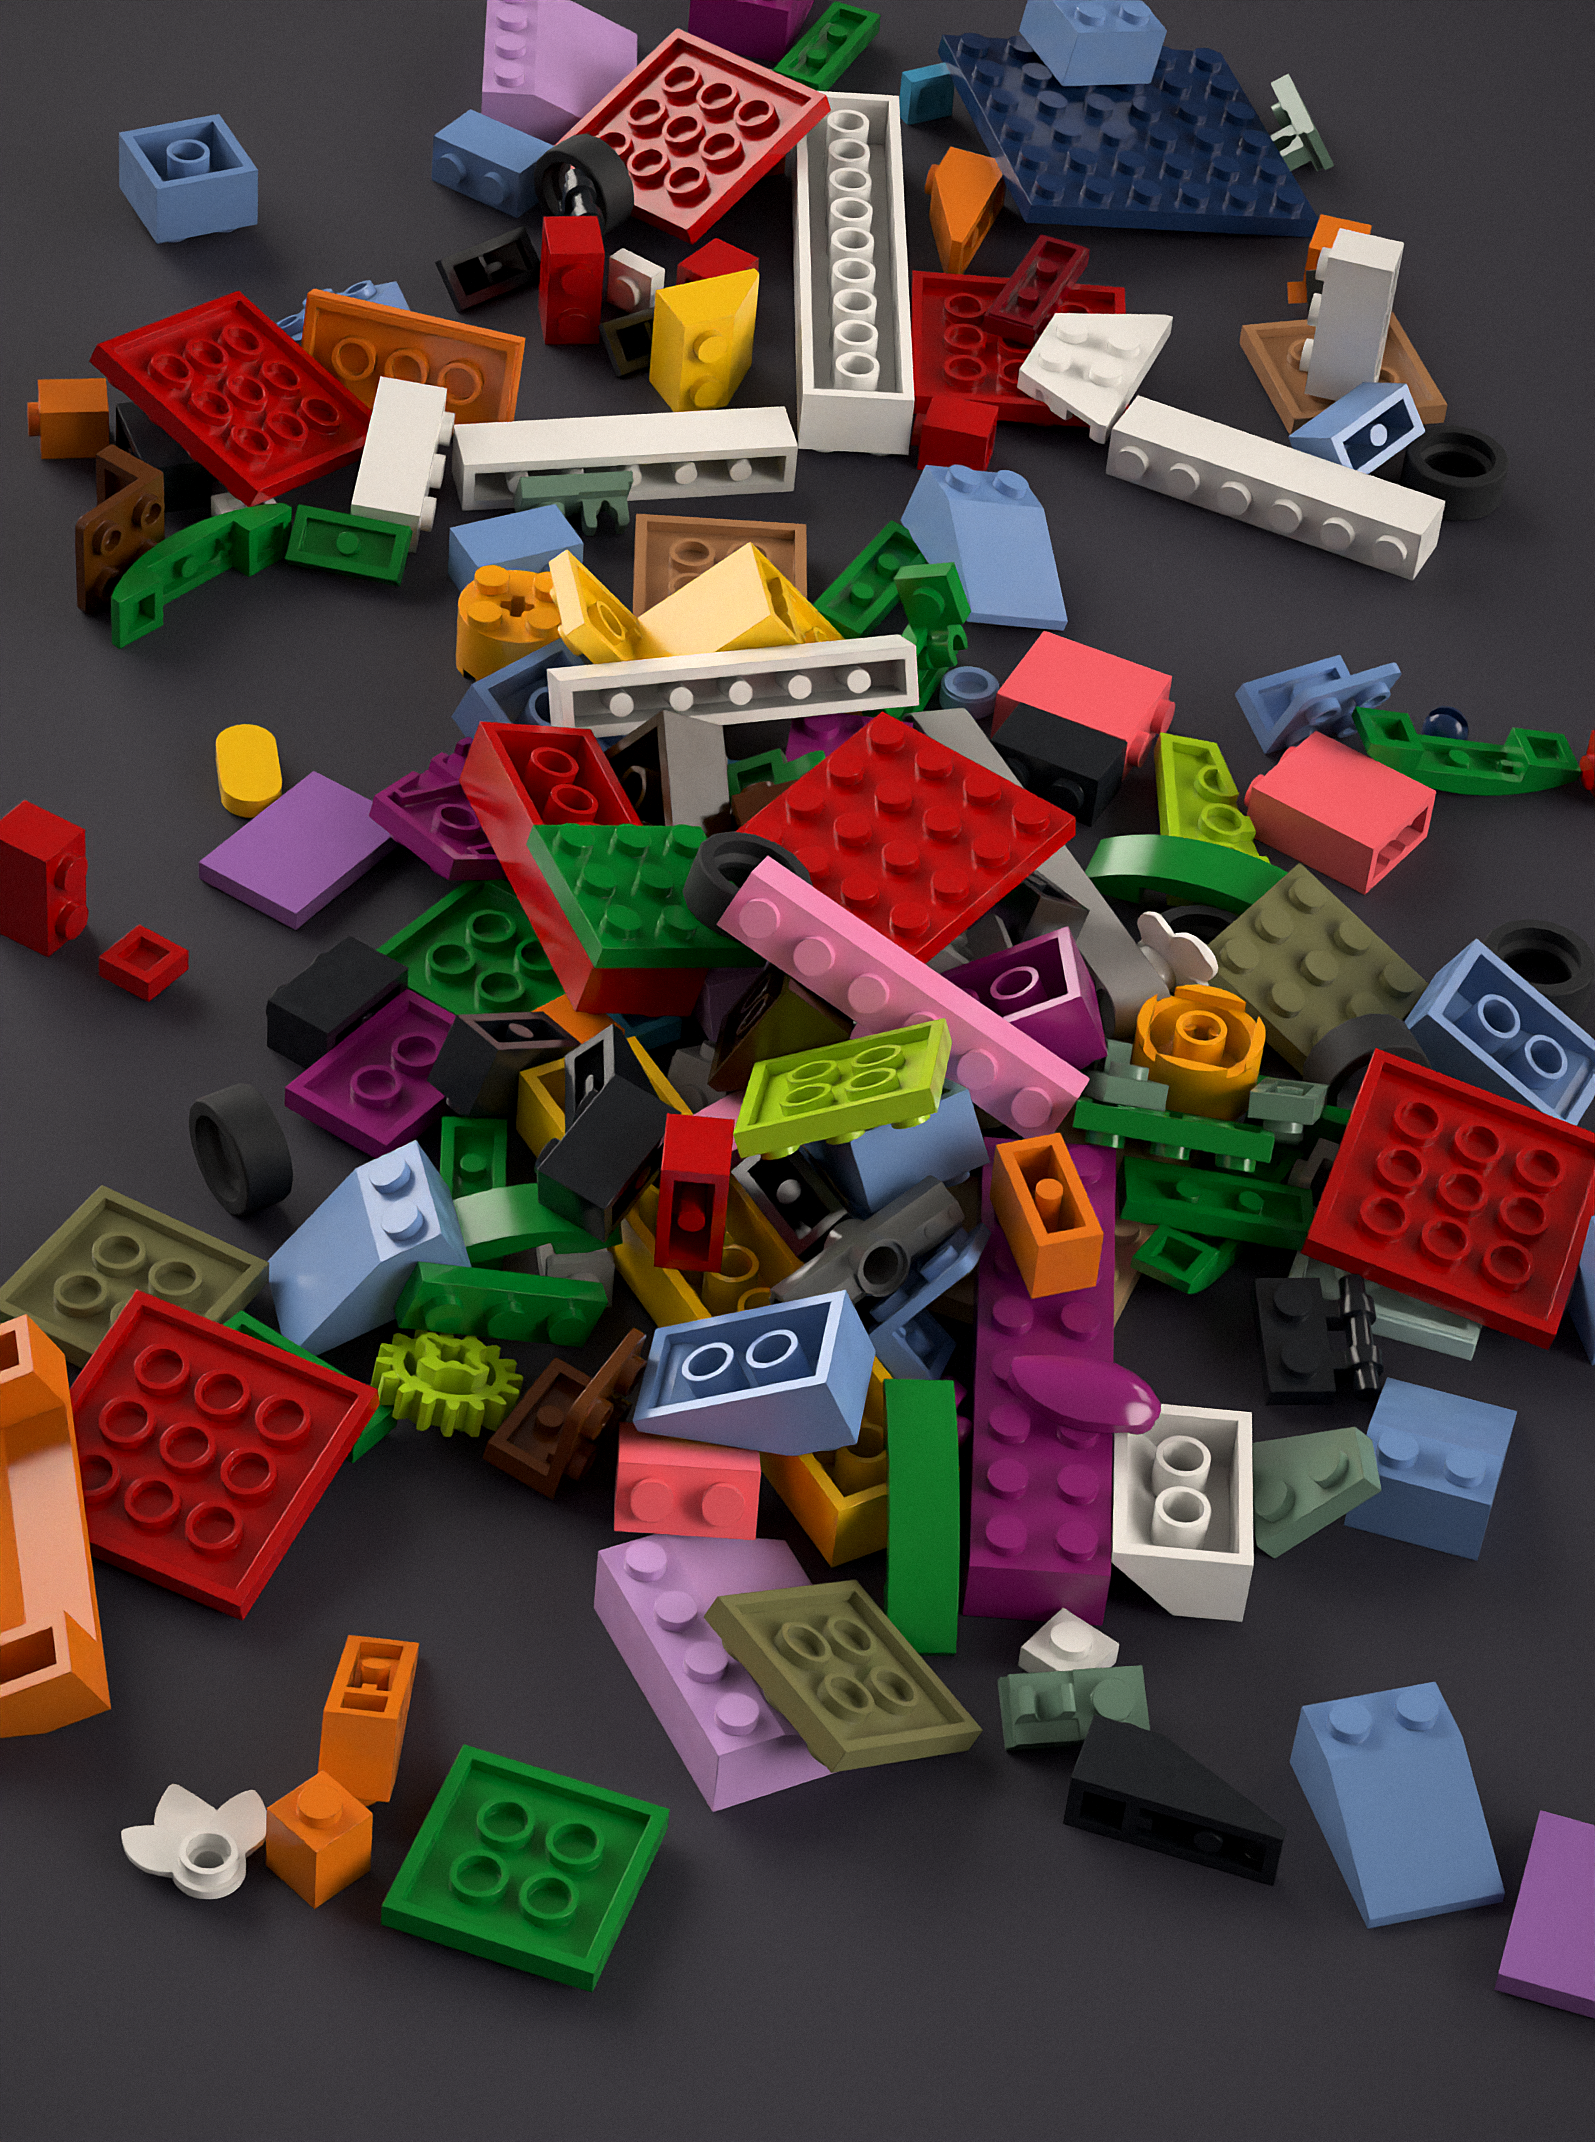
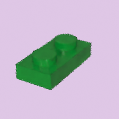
[285,504,413,587]

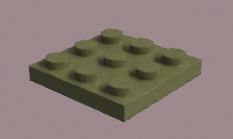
[1207,863,1429,1076]
[0,1185,269,1369]
[704,1580,983,1773]

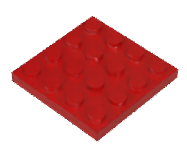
[554,28,831,245]
[910,270,1129,429]
[89,290,372,507]
[735,711,1076,964]
[1300,1048,1595,1350]
[69,1289,380,1621]

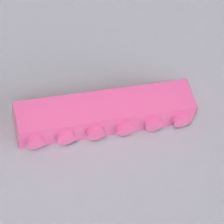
[716,856,1090,1139]

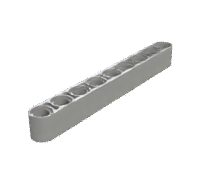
[901,707,1170,1040]

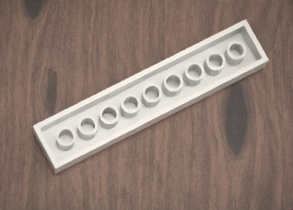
[791,91,915,456]

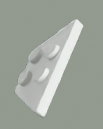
[1017,313,1173,444]

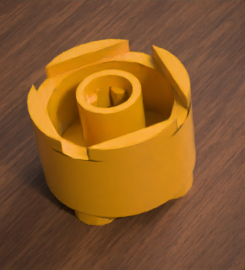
[456,565,562,682]
[1130,985,1266,1121]

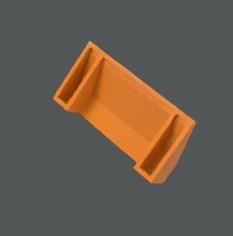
[0,1314,111,1738]

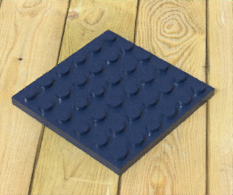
[937,33,1319,237]

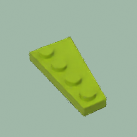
[1153,732,1270,917]

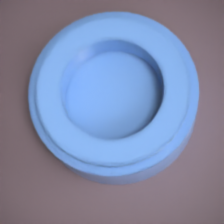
[939,666,999,719]

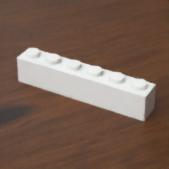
[1106,395,1445,581]
[452,406,798,511]
[547,634,919,738]

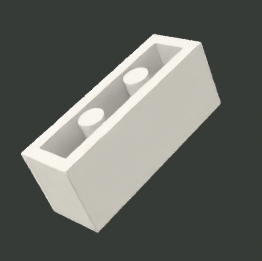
[1299,228,1404,401]
[350,376,455,553]

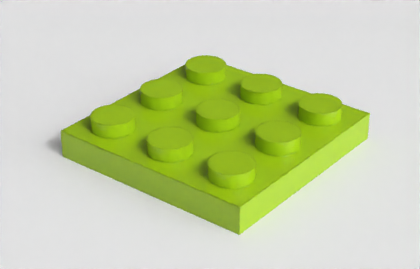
[733,1018,952,1160]

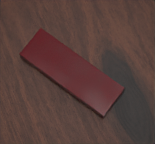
[983,234,1090,346]

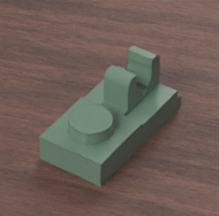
[1270,73,1334,171]
[513,471,634,536]
[1078,1038,1169,1111]
[1248,1077,1330,1146]
[997,1665,1150,1751]

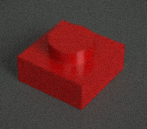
[99,924,189,1002]

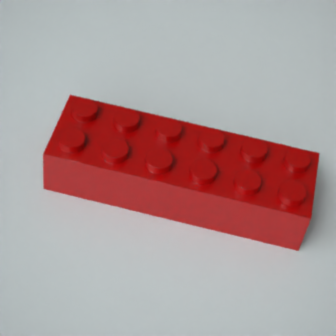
[459,721,709,1017]

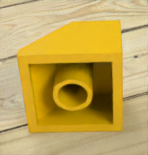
[649,268,760,412]

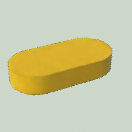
[216,724,282,818]

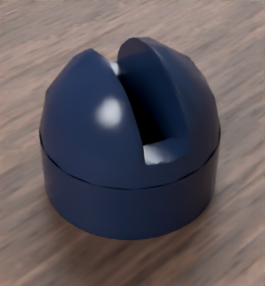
[1421,706,1469,740]

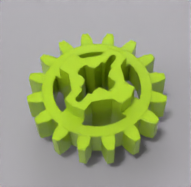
[371,1329,523,1437]

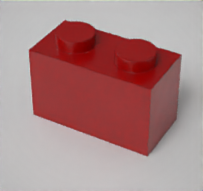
[538,216,605,345]
[0,800,89,957]
[653,1113,735,1273]

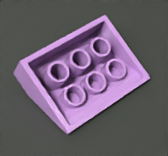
[481,0,637,145]
[594,1534,836,1812]

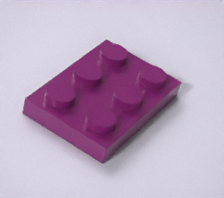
[284,989,456,1159]

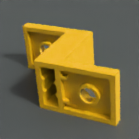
[548,542,863,716]

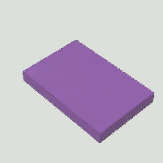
[199,771,400,930]
[1494,1810,1595,2019]

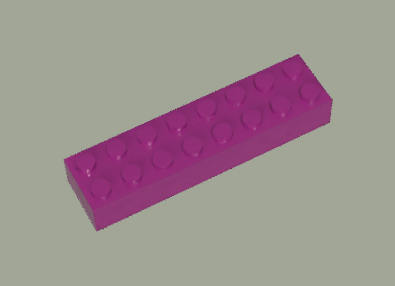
[963,1137,1116,1626]

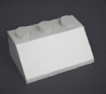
[1111,1404,1254,1622]

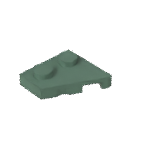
[1252,1427,1382,1559]

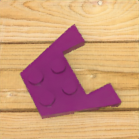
[369,737,508,880]

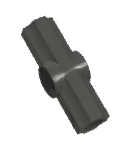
[768,1175,965,1305]

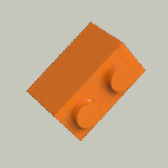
[989,1132,1104,1299]

